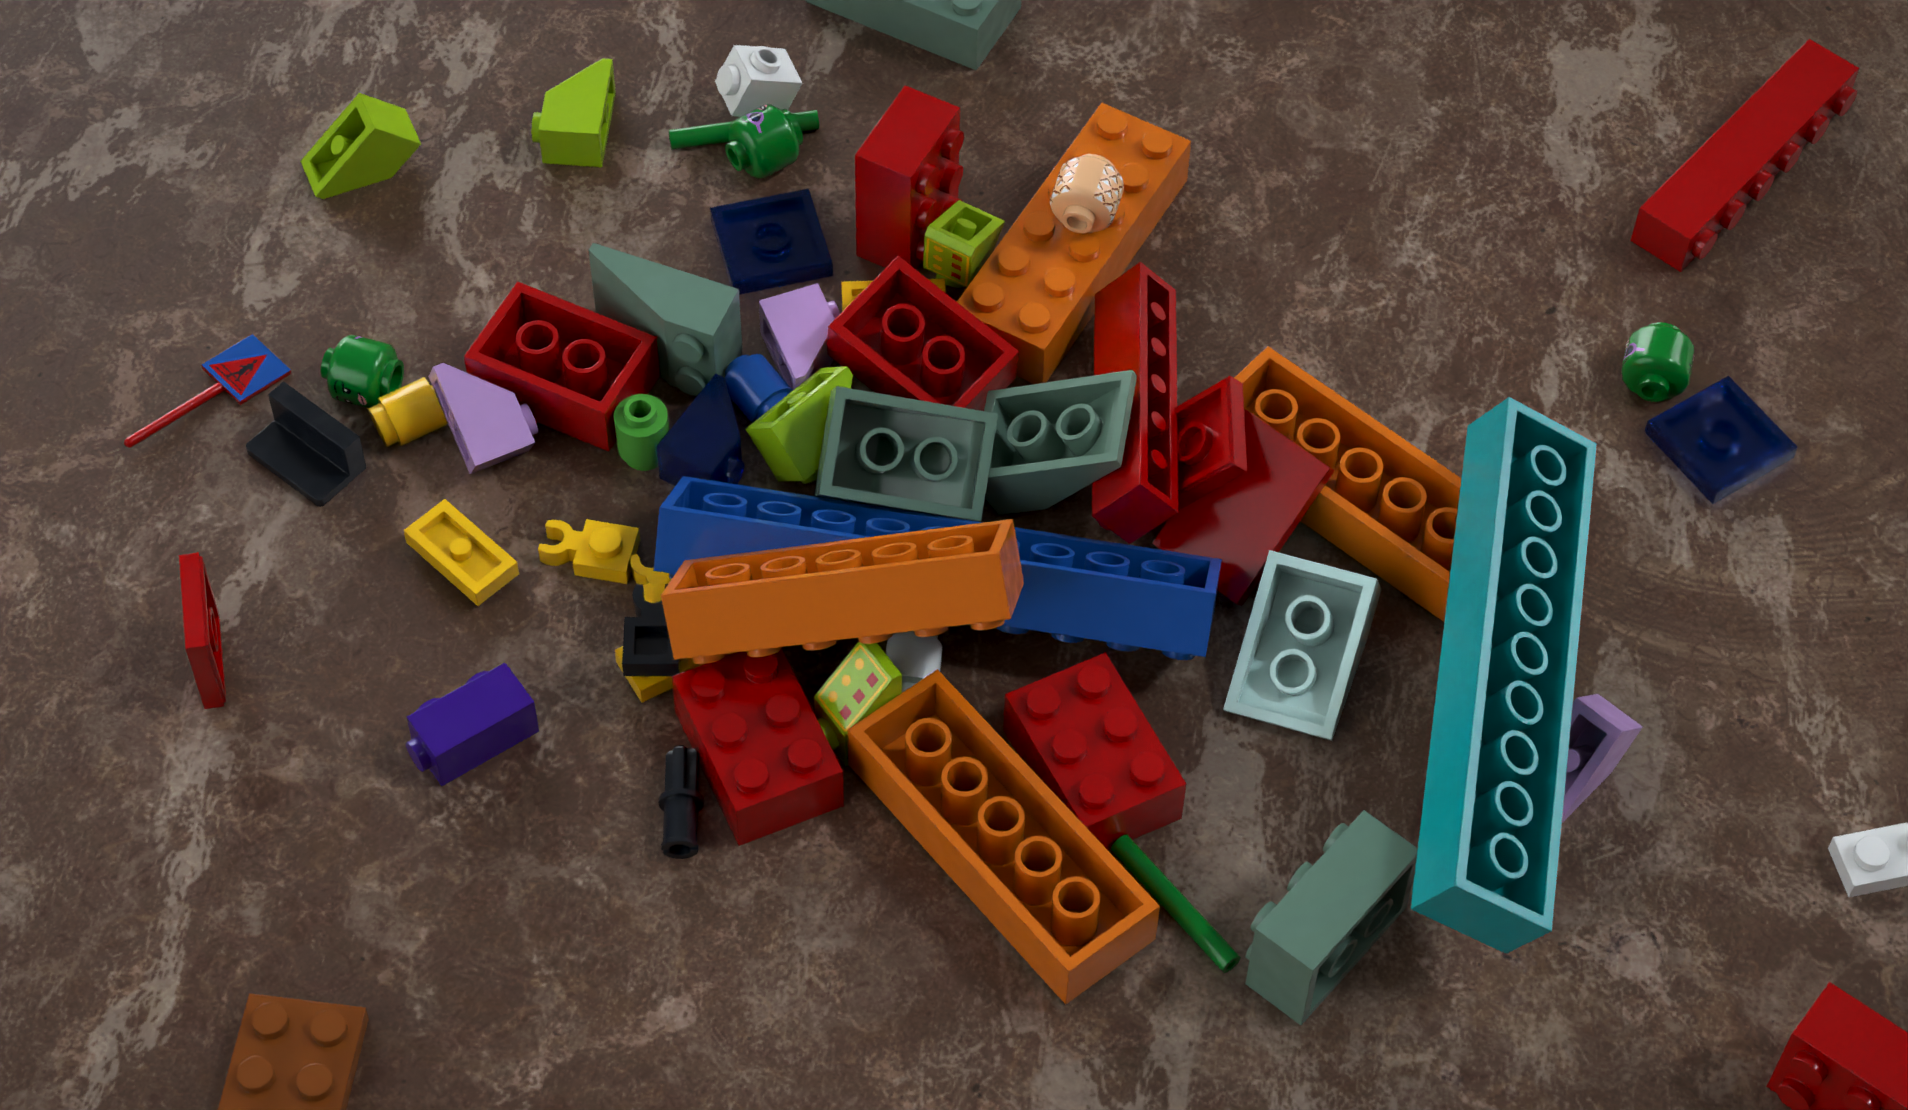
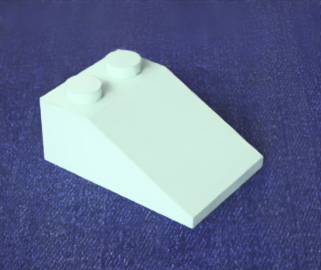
[1223,550,1381,741]

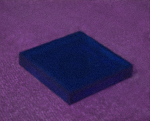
[710,188,833,295]
[1644,376,1798,504]

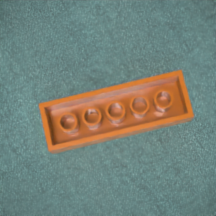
[957,103,1191,384]
[1234,346,1461,622]
[661,519,1024,664]
[848,669,1160,1005]

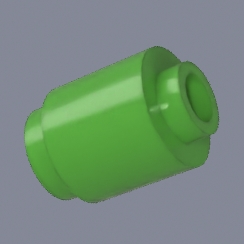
[614,394,671,471]

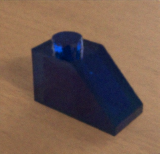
[657,374,745,486]

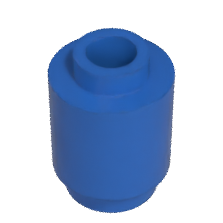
[722,354,793,423]

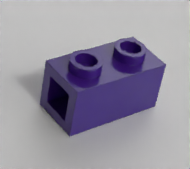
[405,663,539,786]

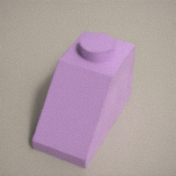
[759,283,840,390]
[428,363,538,474]
[1562,694,1643,822]

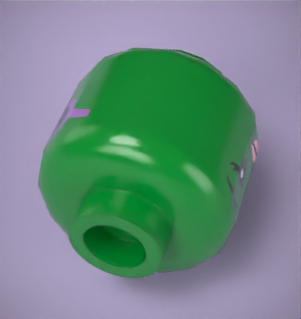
[725,104,803,179]
[1622,322,1694,402]
[321,335,404,408]

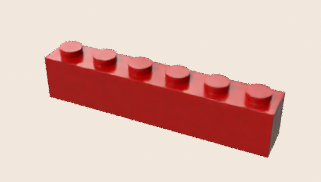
[1630,39,1859,272]
[1092,262,1178,544]

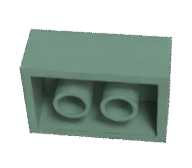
[1245,810,1418,1025]

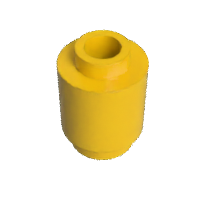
[368,377,447,447]

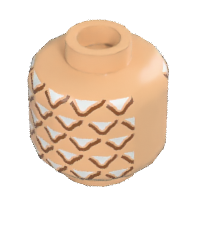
[1050,154,1124,233]

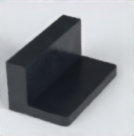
[246,381,366,507]

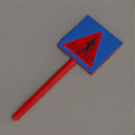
[124,334,291,448]

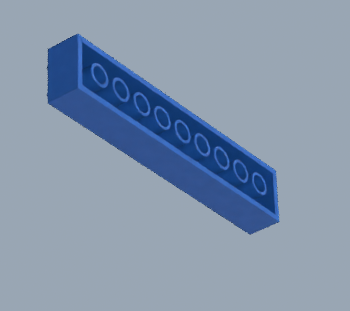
[653,476,1222,660]

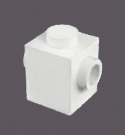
[715,45,802,117]

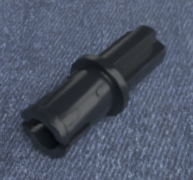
[658,745,704,859]

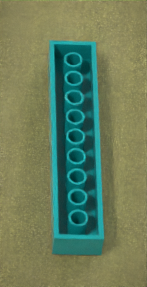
[1411,397,1597,954]

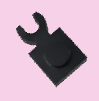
[622,584,681,676]

